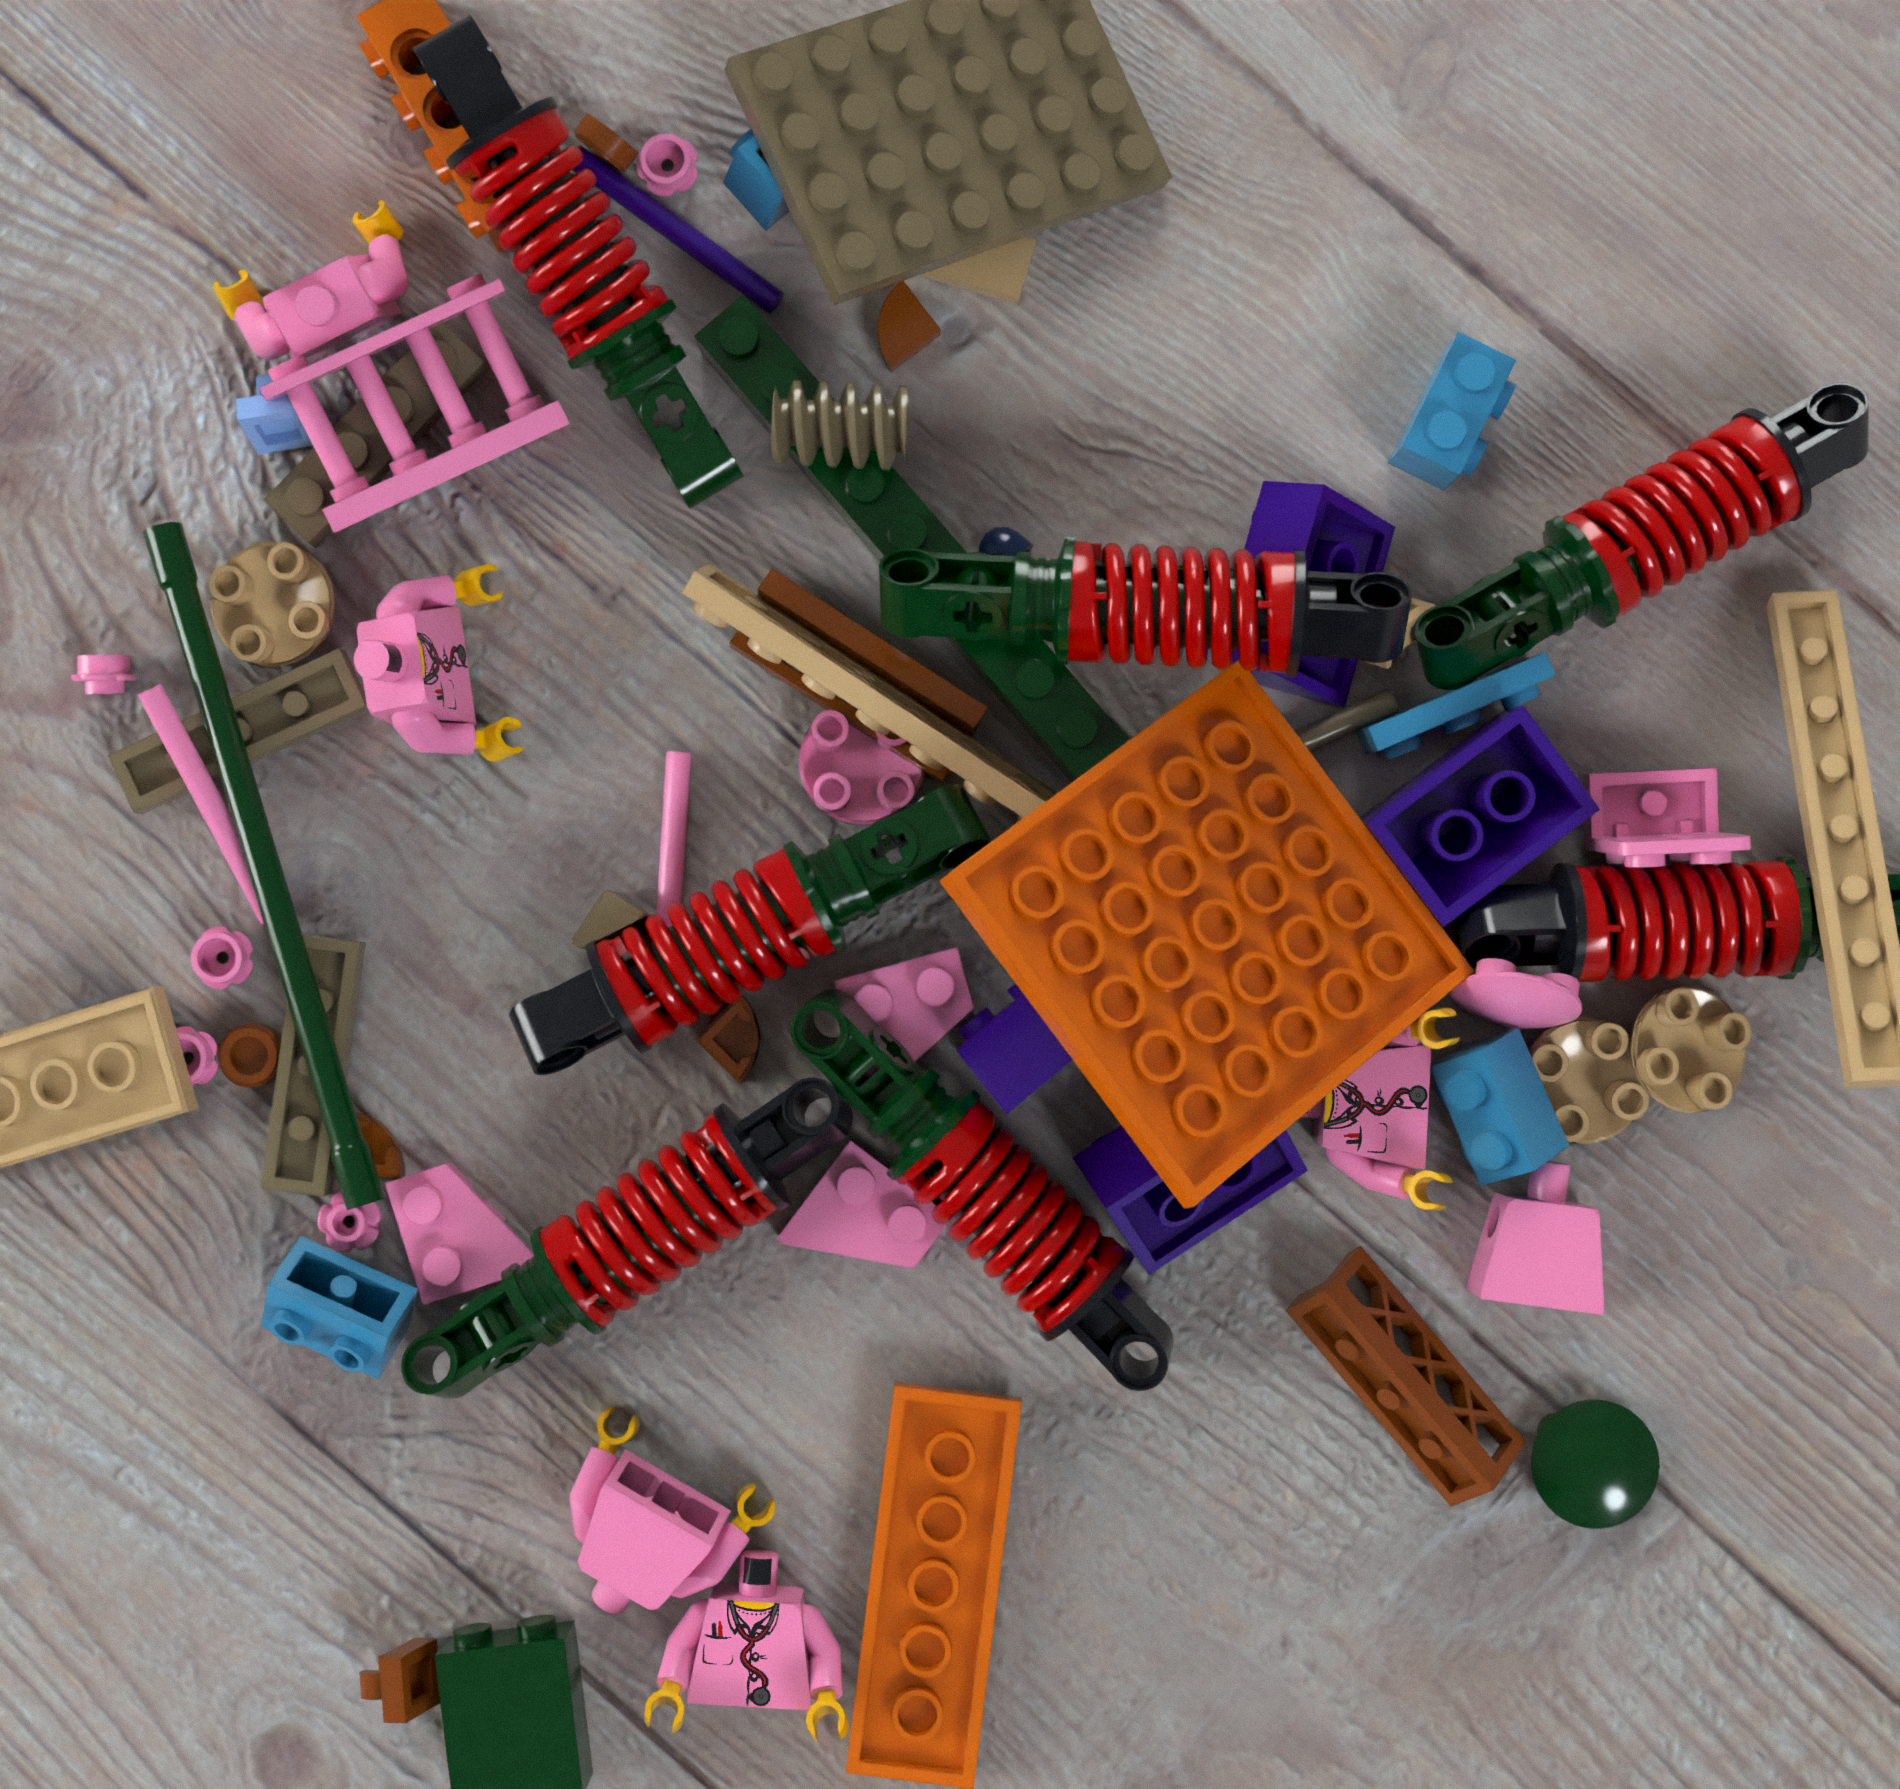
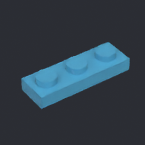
[1356,652,1556,759]

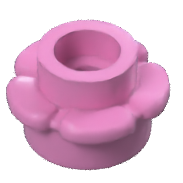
[636,133,698,197]
[71,655,137,694]
[190,926,253,989]
[176,1026,219,1087]
[318,1191,381,1253]

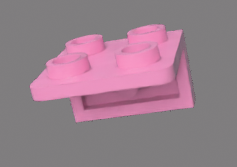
[1582,768,1751,867]

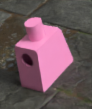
[1466,1161,1604,1315]

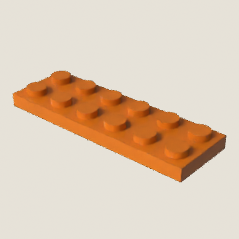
[845,1381,1022,1789]

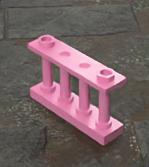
[259,274,570,533]

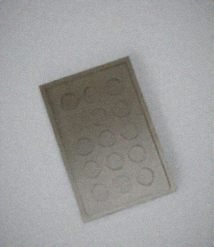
[724,0,1172,306]

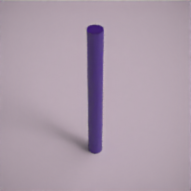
[572,145,784,313]

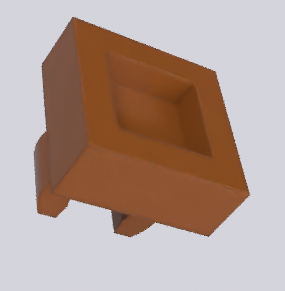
[359,1638,440,1723]

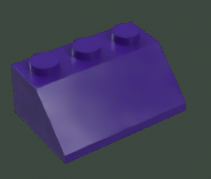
[1212,481,1395,708]
[1359,705,1600,927]
[956,983,1072,1114]
[1072,1125,1308,1275]

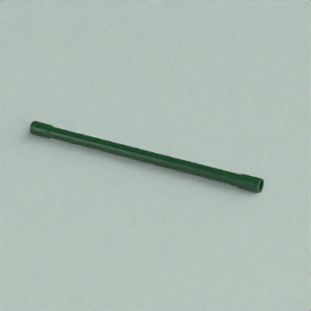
[143,522,385,1210]

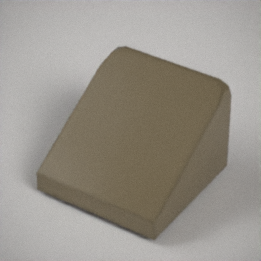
[572,889,652,950]

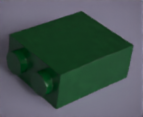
[435,1614,593,1789]

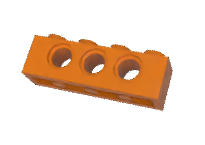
[356,0,504,252]

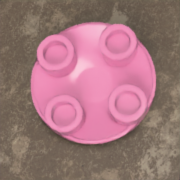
[799,702,925,825]
[1450,958,1582,1029]

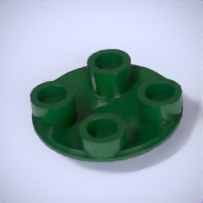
[1531,1399,1660,1529]

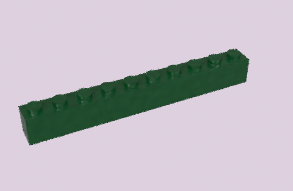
[694,294,1129,783]

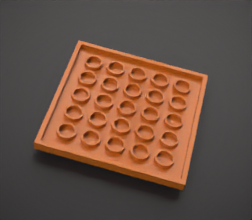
[939,660,1474,1209]

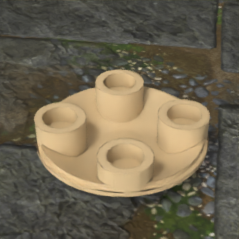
[209,541,335,668]
[1631,986,1752,1113]
[1529,1017,1649,1144]

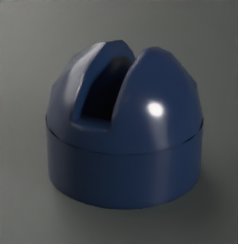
[978,527,1033,556]

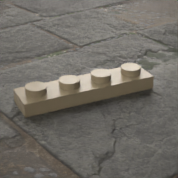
[263,323,489,548]
[107,648,368,815]
[260,934,366,1197]

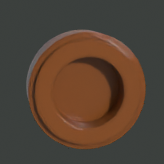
[574,113,638,172]
[218,1023,282,1088]

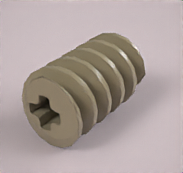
[771,380,909,471]

